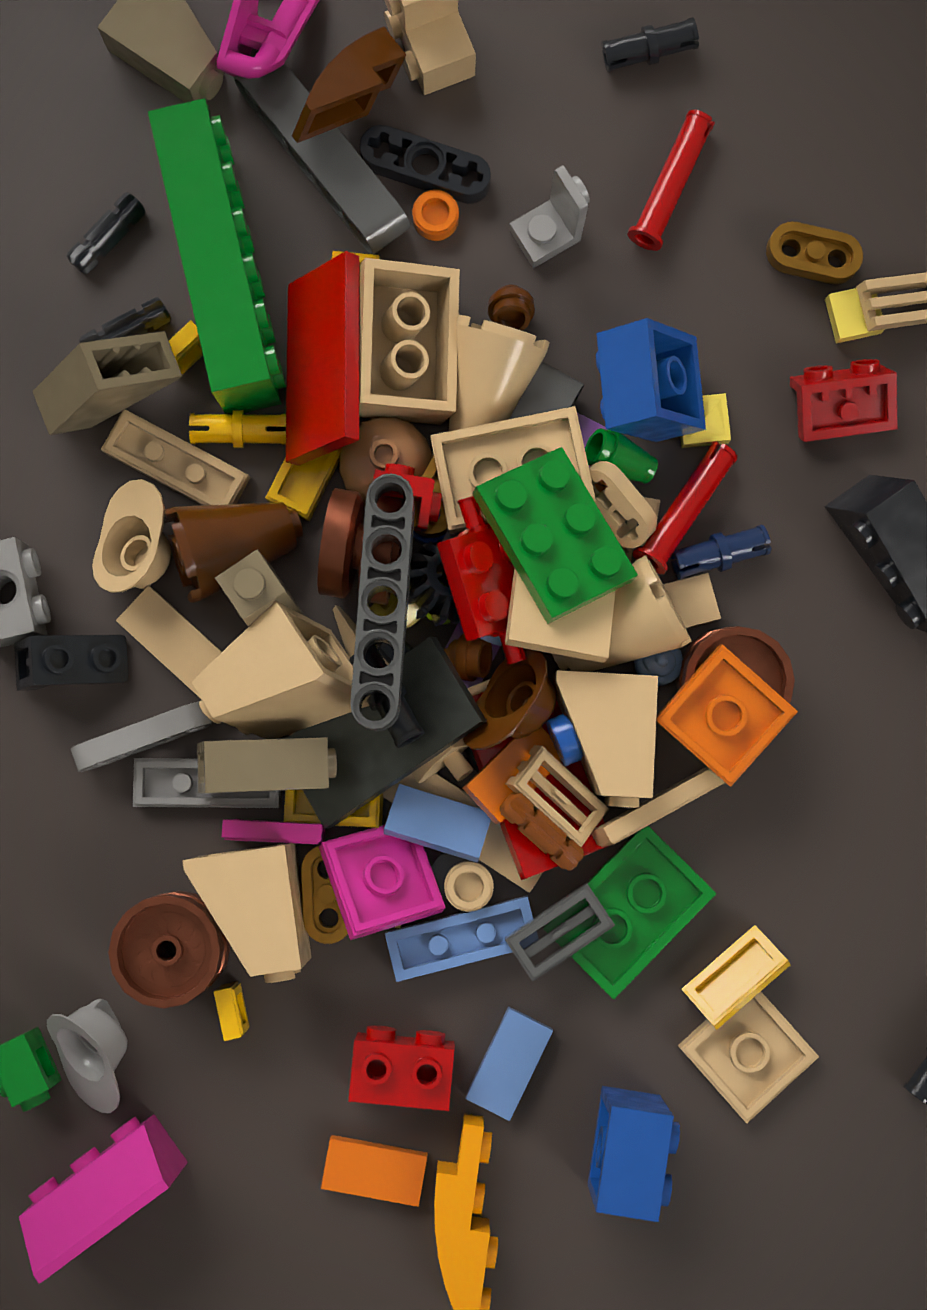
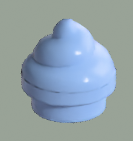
[634,649,683,686]

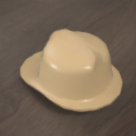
[92,479,171,593]

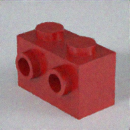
[348,1026,455,1111]

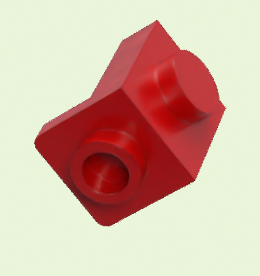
[373,463,442,532]

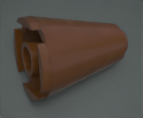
[164,502,303,603]

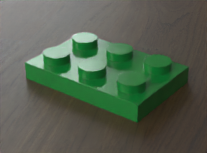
[472,447,638,624]
[542,826,717,1000]

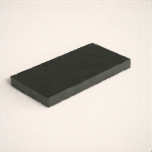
[286,636,487,829]

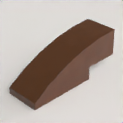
[292,26,406,143]

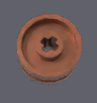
[317,488,404,605]
[676,626,795,704]
[108,891,231,1009]

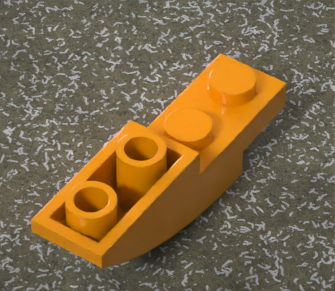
[434,1113,498,1310]

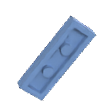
[385,896,538,982]

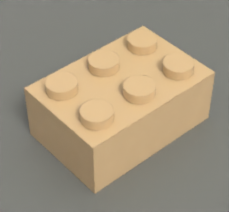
[359,258,460,425]

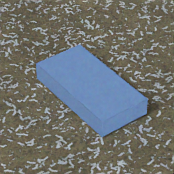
[383,784,491,863]
[465,1006,553,1121]

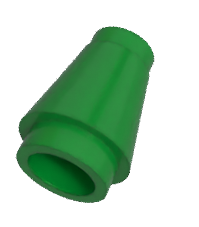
[585,428,658,484]

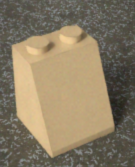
[191,601,370,739]
[551,670,658,808]
[183,843,312,983]

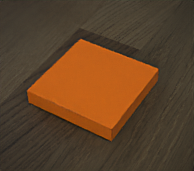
[656,644,798,787]

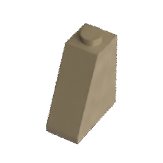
[97,0,224,102]
[32,331,182,435]
[215,549,305,627]
[197,737,337,793]

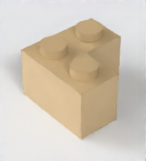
[384,0,476,95]

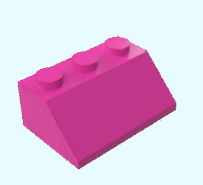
[19,1114,188,1284]

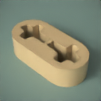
[589,461,657,548]

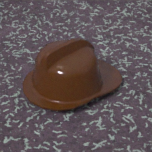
[463,648,557,750]

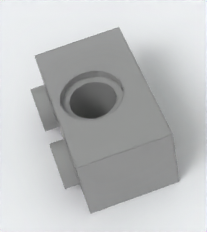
[0,537,51,647]

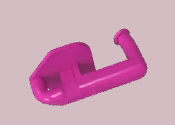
[217,0,319,79]

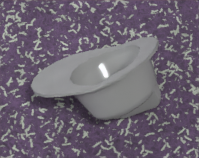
[47,999,128,1113]

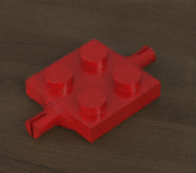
[436,496,528,665]

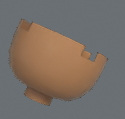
[339,417,433,507]

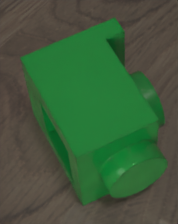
[0,1026,62,1112]

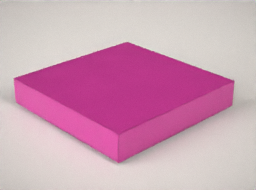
[319,825,446,940]

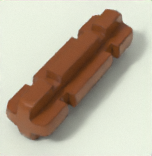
[500,792,584,871]

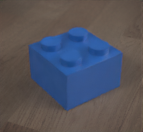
[596,318,706,442]
[587,1086,680,1222]

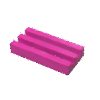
[222,819,326,844]

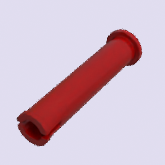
[627,110,715,251]
[633,441,738,575]

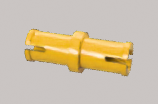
[189,410,286,448]

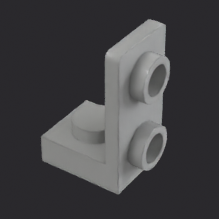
[509,165,590,268]

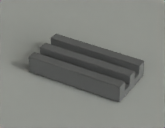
[504,883,615,981]

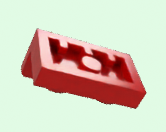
[790,359,898,442]

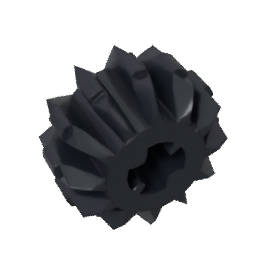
[408,541,460,627]

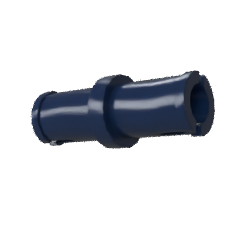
[670,524,772,580]

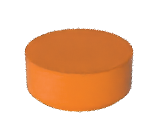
[412,190,459,241]

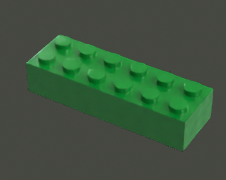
[148,98,287,414]

